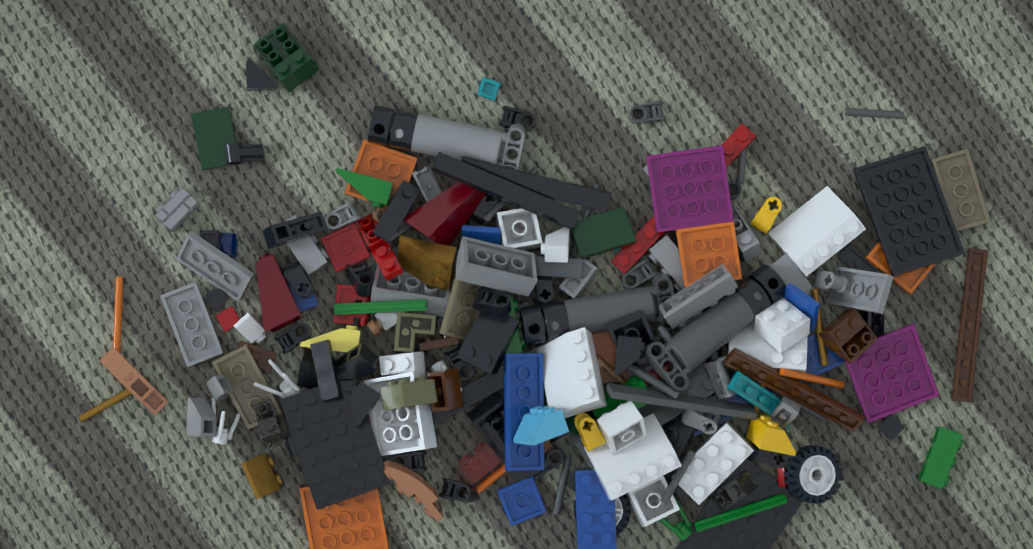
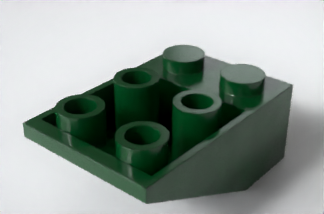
[253,23,319,92]

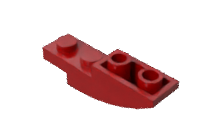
[355,214,404,281]

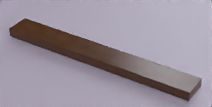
[951,248,988,403]
[724,347,865,432]

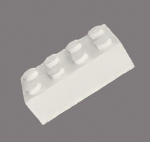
[671,421,754,505]

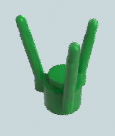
[658,496,693,541]

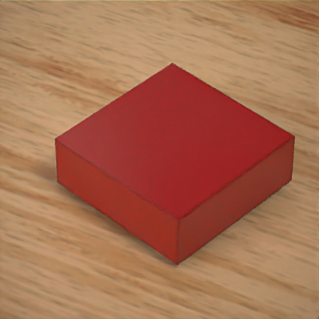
[216,306,240,332]

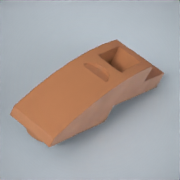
[99,347,169,415]
[384,460,443,522]

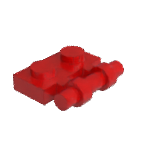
[334,284,371,326]

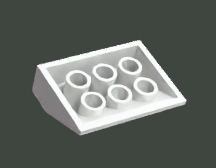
[768,186,866,277]
[728,320,808,373]
[537,327,607,418]
[364,370,437,456]
[584,413,682,501]

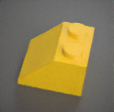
[746,414,796,456]

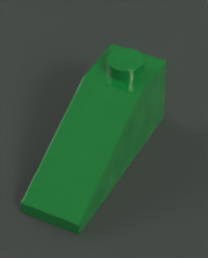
[336,168,394,209]

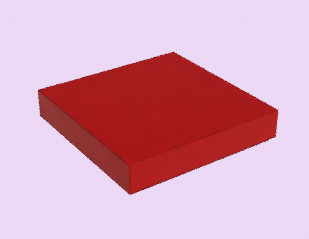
[320,222,371,273]

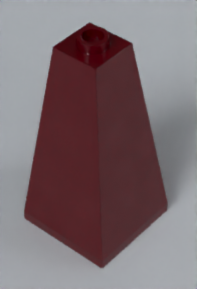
[403,182,486,246]
[255,253,305,334]

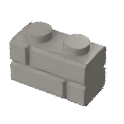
[155,188,200,232]

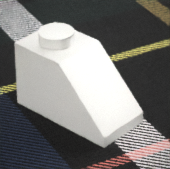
[541,227,570,263]
[234,313,267,344]

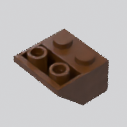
[819,309,878,364]
[425,368,463,412]

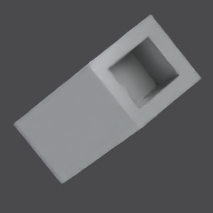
[187,398,217,437]

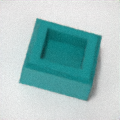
[477,77,501,101]

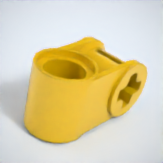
[750,197,782,234]
[574,413,606,452]

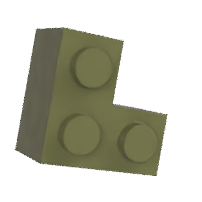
[394,312,436,353]
[380,376,437,411]

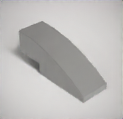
[206,374,234,402]

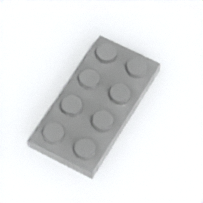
[176,231,254,302]
[825,266,894,314]
[160,282,224,367]

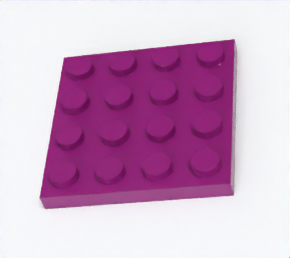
[646,145,734,232]
[844,323,939,423]

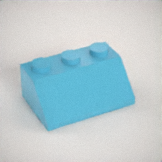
[513,406,569,446]

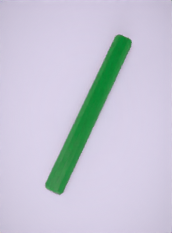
[333,299,428,315]
[694,493,788,532]

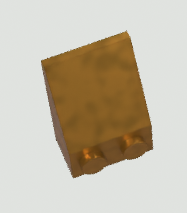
[397,235,457,291]

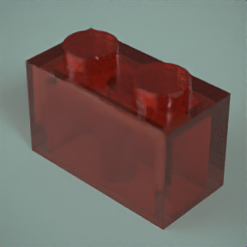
[458,442,502,485]

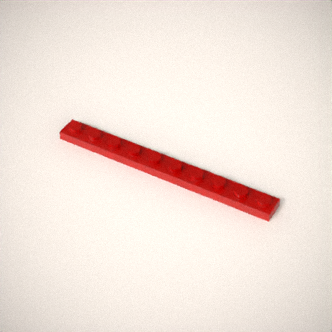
[610,124,756,275]

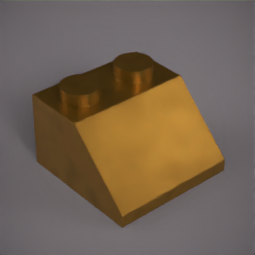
[241,453,283,499]

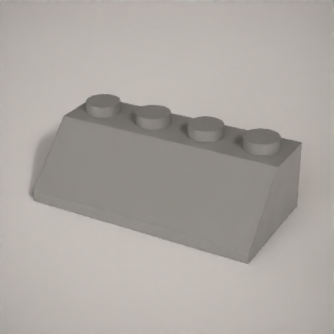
[455,236,537,296]
[371,264,453,317]
[658,264,738,329]

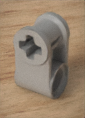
[325,201,363,231]
[813,269,848,293]
[681,410,721,434]

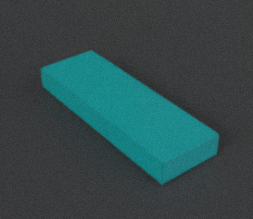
[727,371,781,416]

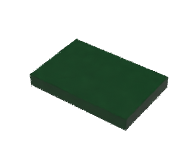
[191,107,236,170]
[571,207,636,259]

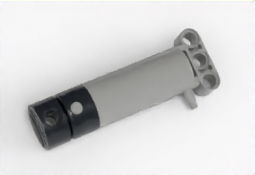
[368,105,526,170]

